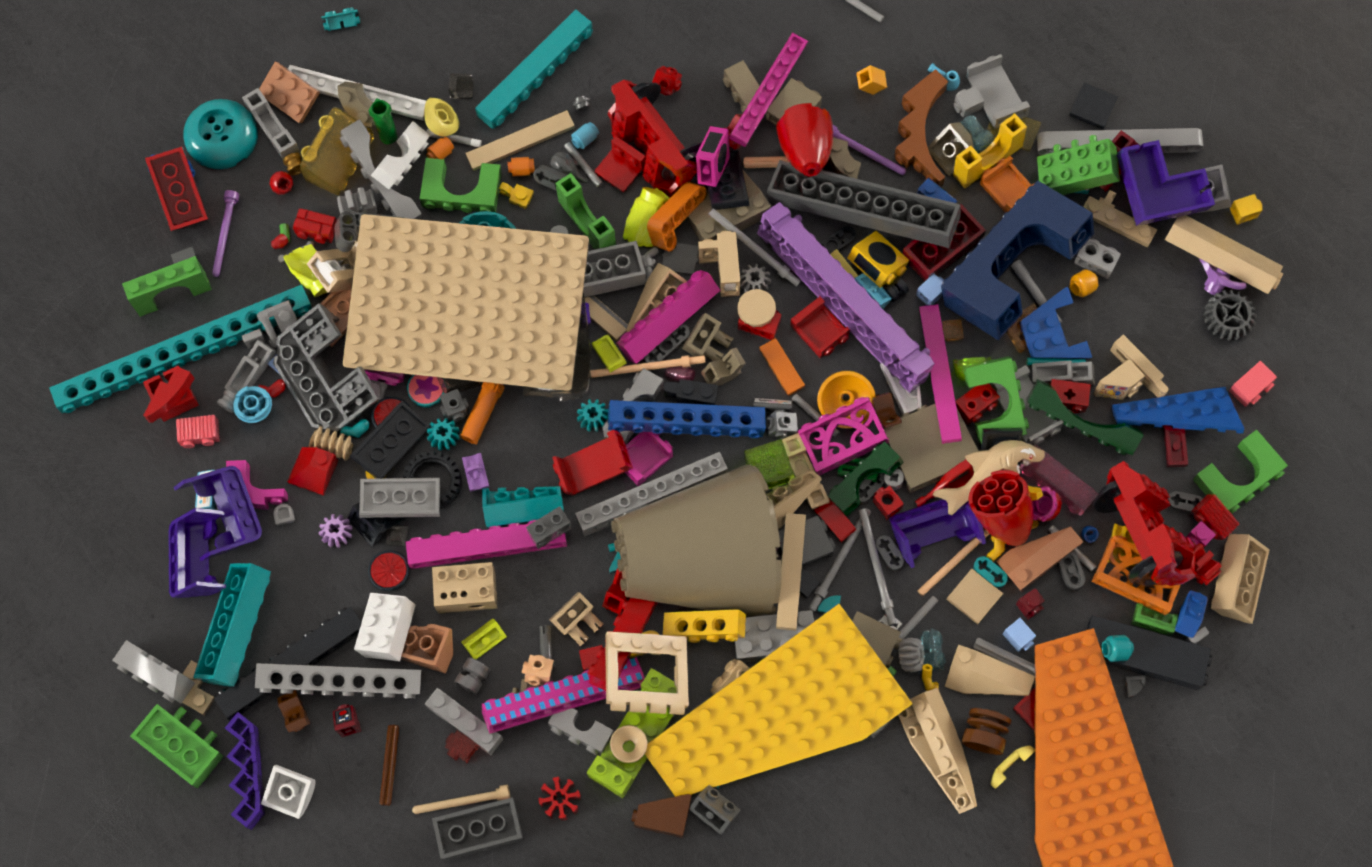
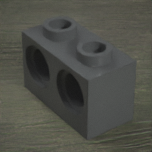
[526,506,572,549]

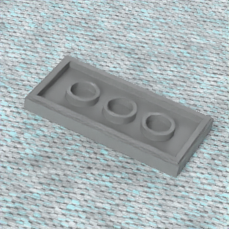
[359,478,440,518]

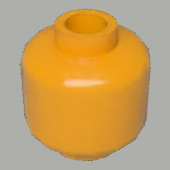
[1070,269,1098,297]

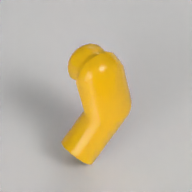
[986,535,1005,562]
[921,664,939,691]

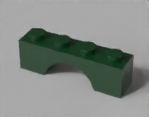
[828,441,904,517]

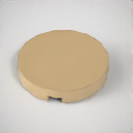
[738,289,776,327]

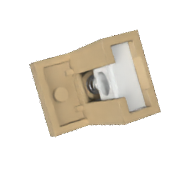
[698,231,740,297]
[307,237,358,293]

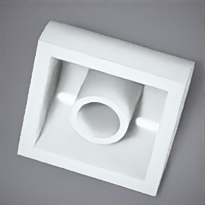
[261,765,315,819]

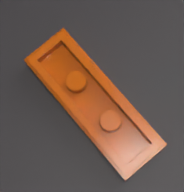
[759,338,805,396]

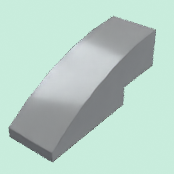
[224,340,277,394]
[1032,361,1095,385]

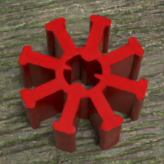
[1193,542,1222,585]
[539,777,581,821]

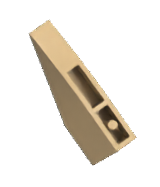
[898,688,977,814]

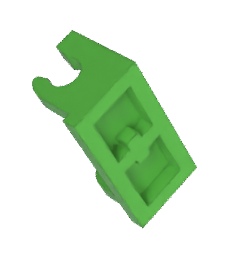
[1131,603,1178,637]

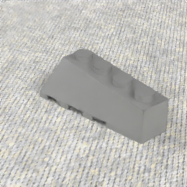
[112,640,195,703]

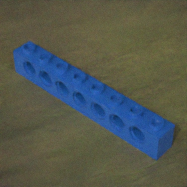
[608,400,766,438]

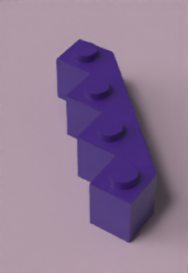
[225,712,265,830]

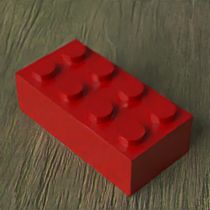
[145,146,208,231]

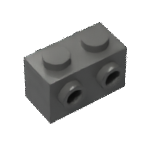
[689,785,741,835]

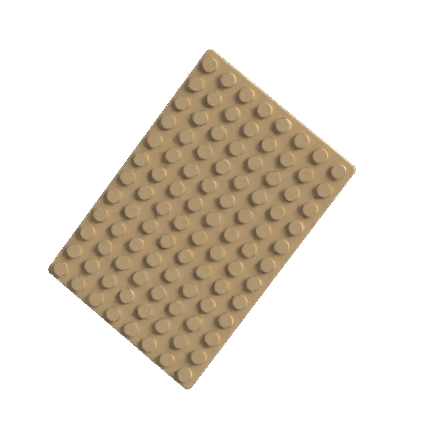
[343,214,589,391]

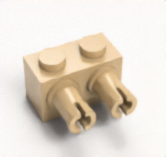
[549,592,604,646]

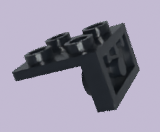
[347,502,406,547]

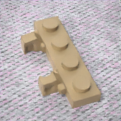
[1084,190,1157,248]

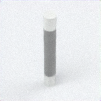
[426,129,481,147]

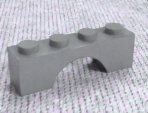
[242,88,300,159]
[603,368,664,445]
[425,688,503,756]

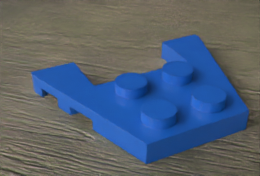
[1019,287,1092,359]

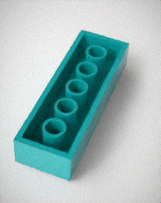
[193,563,271,687]

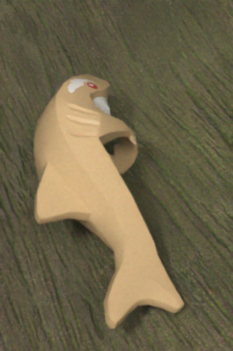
[933,440,1045,515]

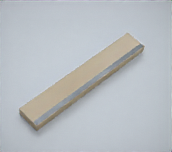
[582,295,628,342]

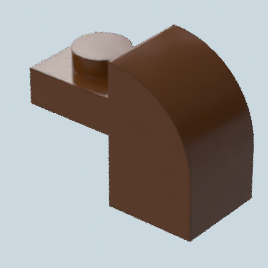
[277,690,310,732]

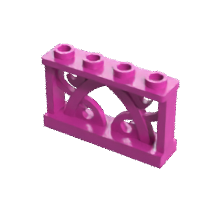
[798,397,890,476]

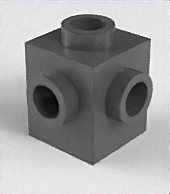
[440,389,469,422]
[766,410,798,439]

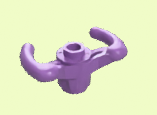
[1199,258,1247,295]

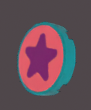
[407,375,446,408]

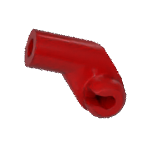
[258,379,286,398]

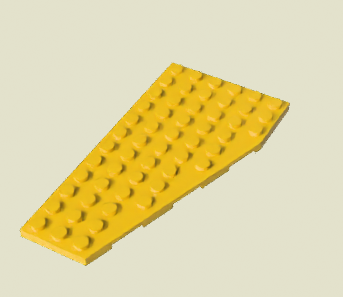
[645,604,913,797]

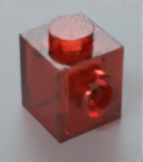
[445,730,479,764]

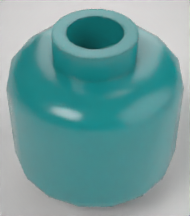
[1102,635,1134,662]

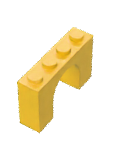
[953,114,1027,189]

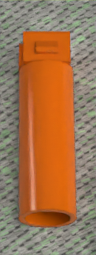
[460,382,505,444]

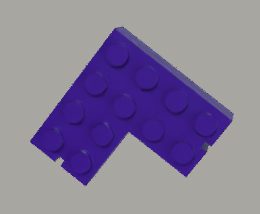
[1116,140,1215,226]

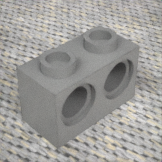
[1074,239,1121,279]

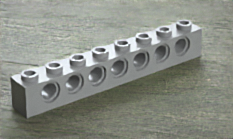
[575,452,728,537]
[255,663,421,698]

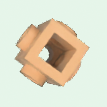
[522,655,554,686]

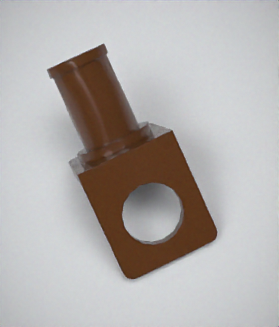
[872,392,902,428]

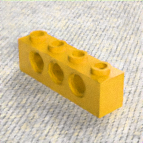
[663,610,746,643]

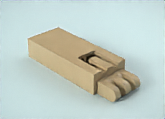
[1110,334,1168,397]

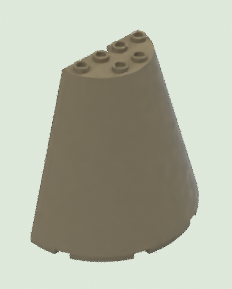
[611,465,781,617]

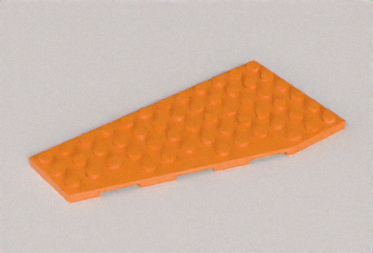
[1035,628,1174,867]

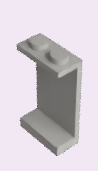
[966,54,1030,129]
[992,365,1064,446]

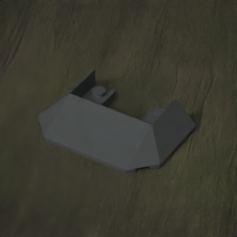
[273,303,380,432]

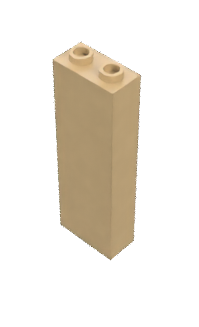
[1165,215,1283,294]

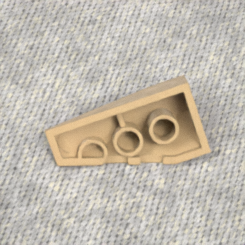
[626,263,687,332]
[766,470,822,529]
[945,645,1035,696]

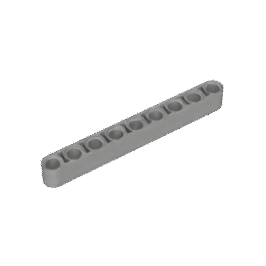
[1036,128,1204,155]

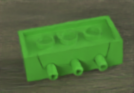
[1037,135,1120,195]
[130,704,224,789]

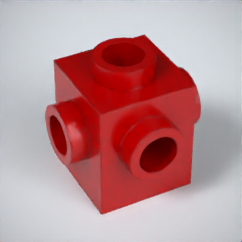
[652,66,682,95]

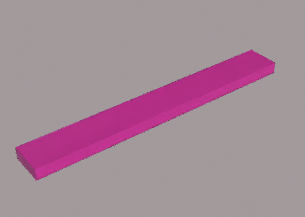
[729,32,808,147]
[919,304,962,444]

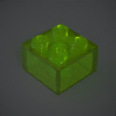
[744,439,794,489]

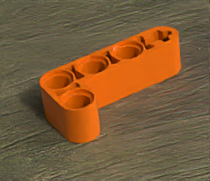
[647,182,706,252]

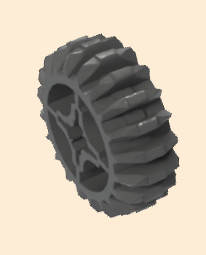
[1204,290,1257,341]

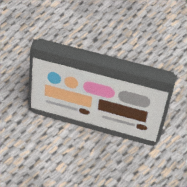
[753,398,792,413]

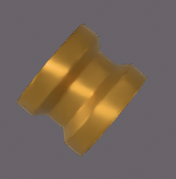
[283,153,306,176]

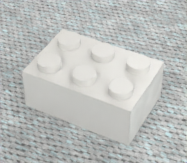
[354,593,416,661]

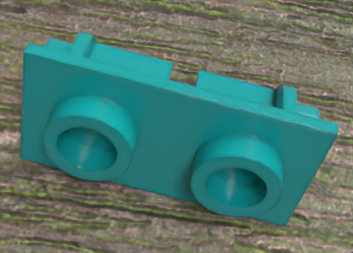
[321,8,360,31]

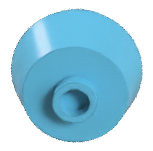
[233,386,272,423]

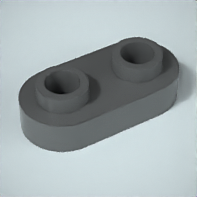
[1058,551,1085,590]

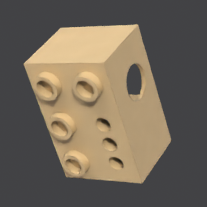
[432,562,498,614]

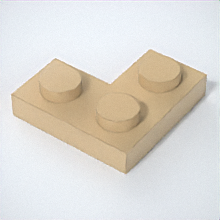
[182,660,215,716]

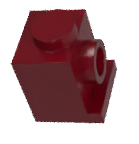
[1016,588,1045,620]

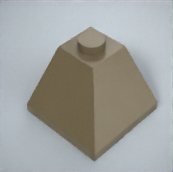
[928,122,974,176]

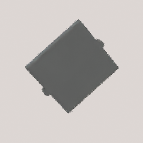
[662,243,698,275]

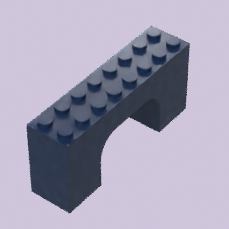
[941,180,1094,341]

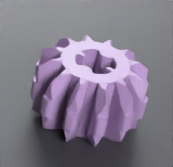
[319,514,353,548]

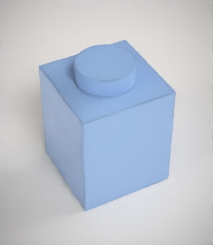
[916,274,944,306]
[1003,618,1036,652]

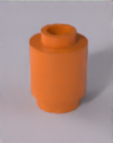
[426,137,454,159]
[508,157,535,177]

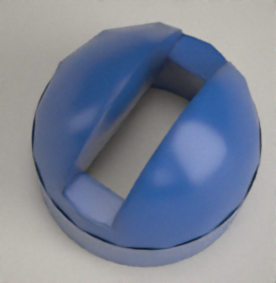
[1081,525,1099,542]

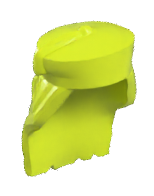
[623,187,670,247]
[283,244,328,298]

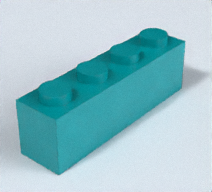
[482,486,564,527]

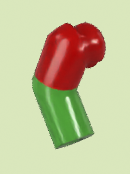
[271,223,290,249]

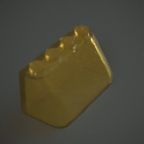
[300,107,374,195]

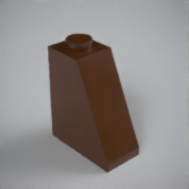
[631,794,692,838]

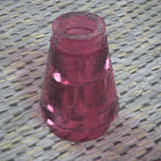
[665,366,695,382]

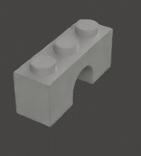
[548,708,614,755]

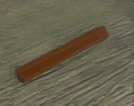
[379,724,399,806]

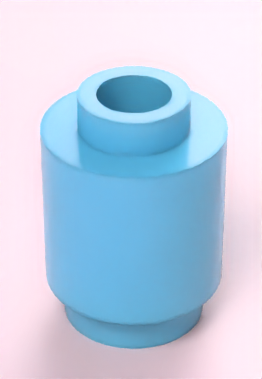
[571,122,599,149]

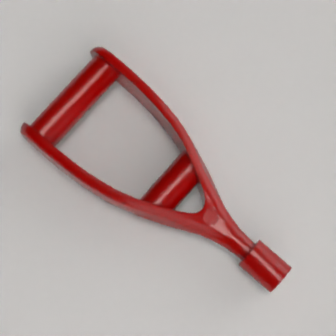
[915,459,974,507]

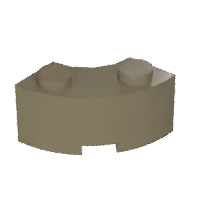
[337,81,375,127]
[828,138,861,179]

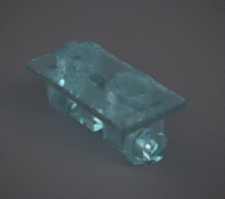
[921,628,946,671]

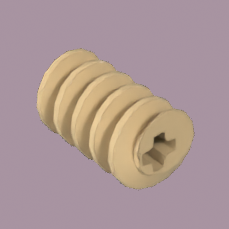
[309,426,353,461]

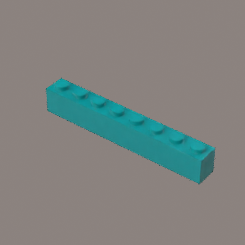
[475,9,593,129]

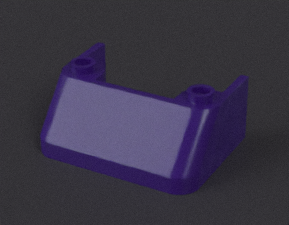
[173,466,262,561]
[890,499,986,568]
[169,508,226,598]

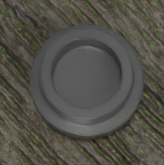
[573,96,591,111]

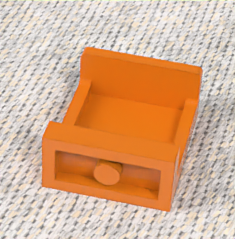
[980,156,1035,213]

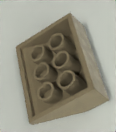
[686,170,771,241]

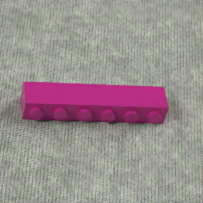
[616,270,721,364]

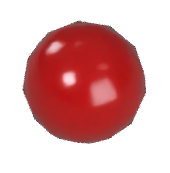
[270,171,293,195]

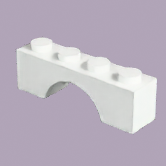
[371,121,430,189]

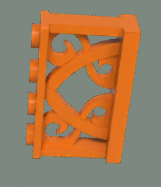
[1091,535,1181,616]

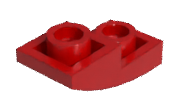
[814,498,857,542]

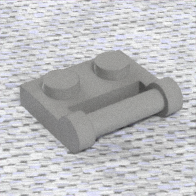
[257,300,297,348]

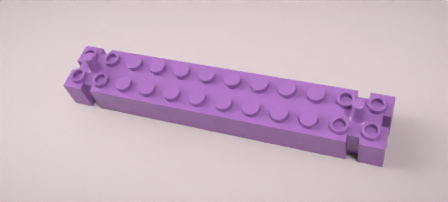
[757,202,935,393]

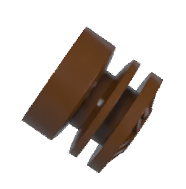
[961,708,1012,755]

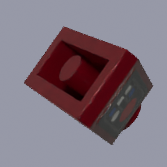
[333,704,362,738]

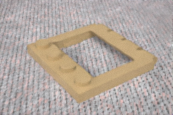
[605,631,689,715]

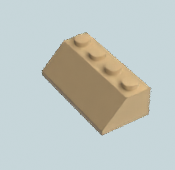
[1211,534,1270,624]

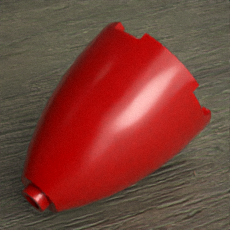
[776,103,833,177]
[968,470,1033,546]

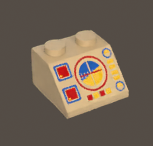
[1093,358,1145,400]

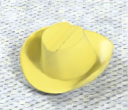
[424,98,460,136]

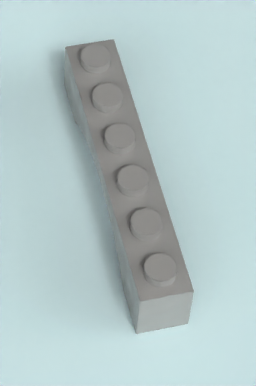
[340,119,422,219]

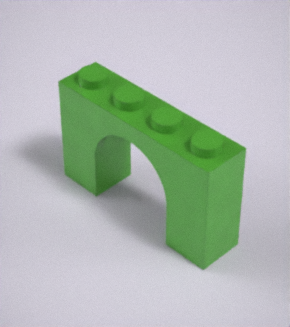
[420,158,502,213]
[555,173,616,249]
[122,256,212,317]
[963,356,1029,444]
[1193,430,1288,514]

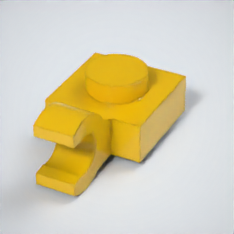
[499,182,534,209]

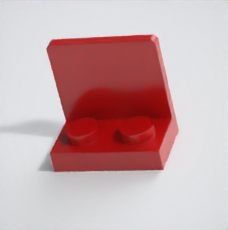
[595,136,646,192]

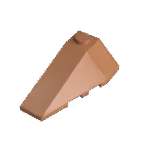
[996,527,1083,592]
[401,624,453,674]

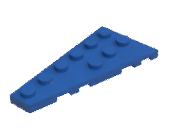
[1111,387,1244,434]

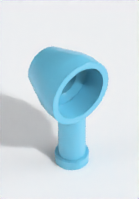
[928,63,960,91]

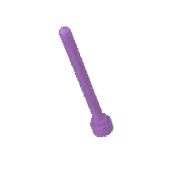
[833,125,906,175]
[212,190,240,277]

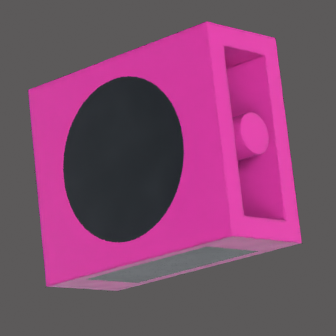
[696,126,730,187]

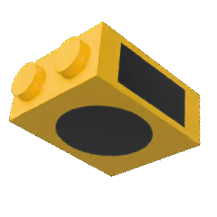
[847,231,909,288]

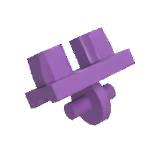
[462,453,489,492]

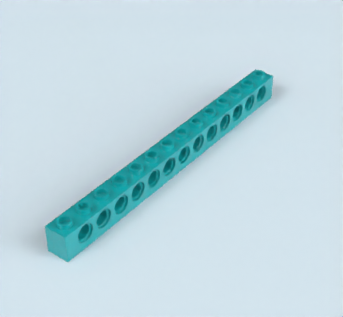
[49,285,312,414]

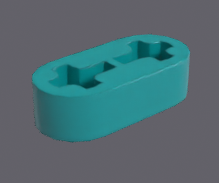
[973,556,1008,589]

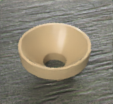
[610,725,647,763]

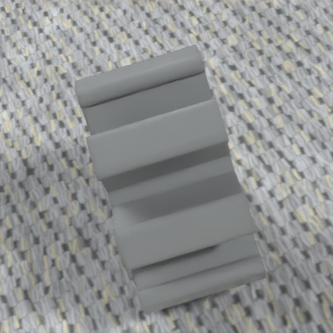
[337,188,377,214]

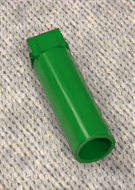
[368,98,398,144]

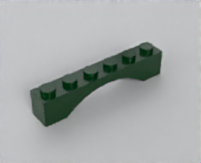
[1026,379,1144,456]

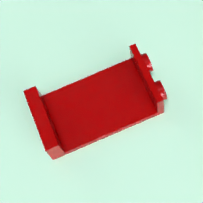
[552,430,633,496]

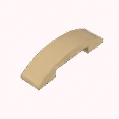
[780,433,830,509]

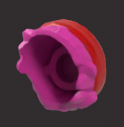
[1032,486,1062,522]

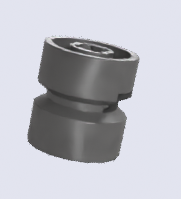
[454,657,491,695]

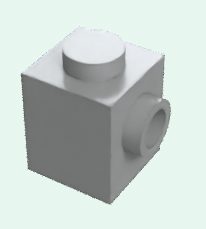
[954,86,985,118]

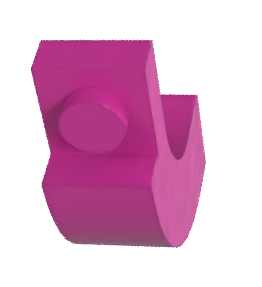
[226,460,288,510]

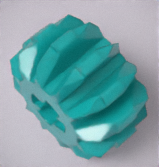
[577,399,608,432]
[427,418,460,451]

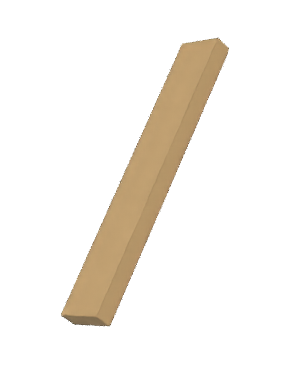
[466,110,575,171]
[776,513,806,631]

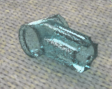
[961,115,994,153]

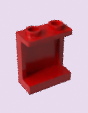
[790,296,850,359]

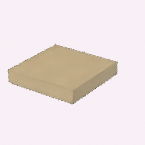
[946,569,1003,625]

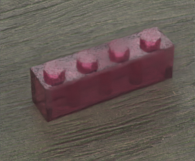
[1019,445,1098,516]

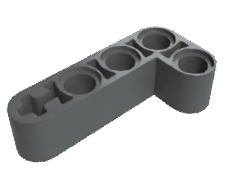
[335,211,404,252]

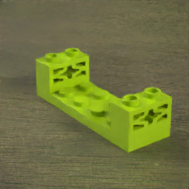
[587,668,676,798]

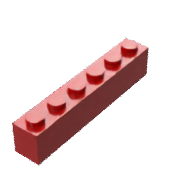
[588,598,658,691]

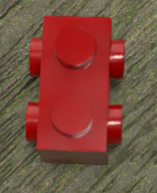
[955,383,1000,425]

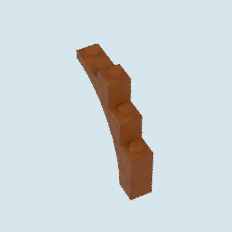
[894,69,948,187]

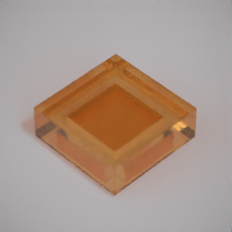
[942,319,964,341]

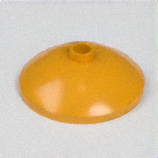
[817,371,876,428]

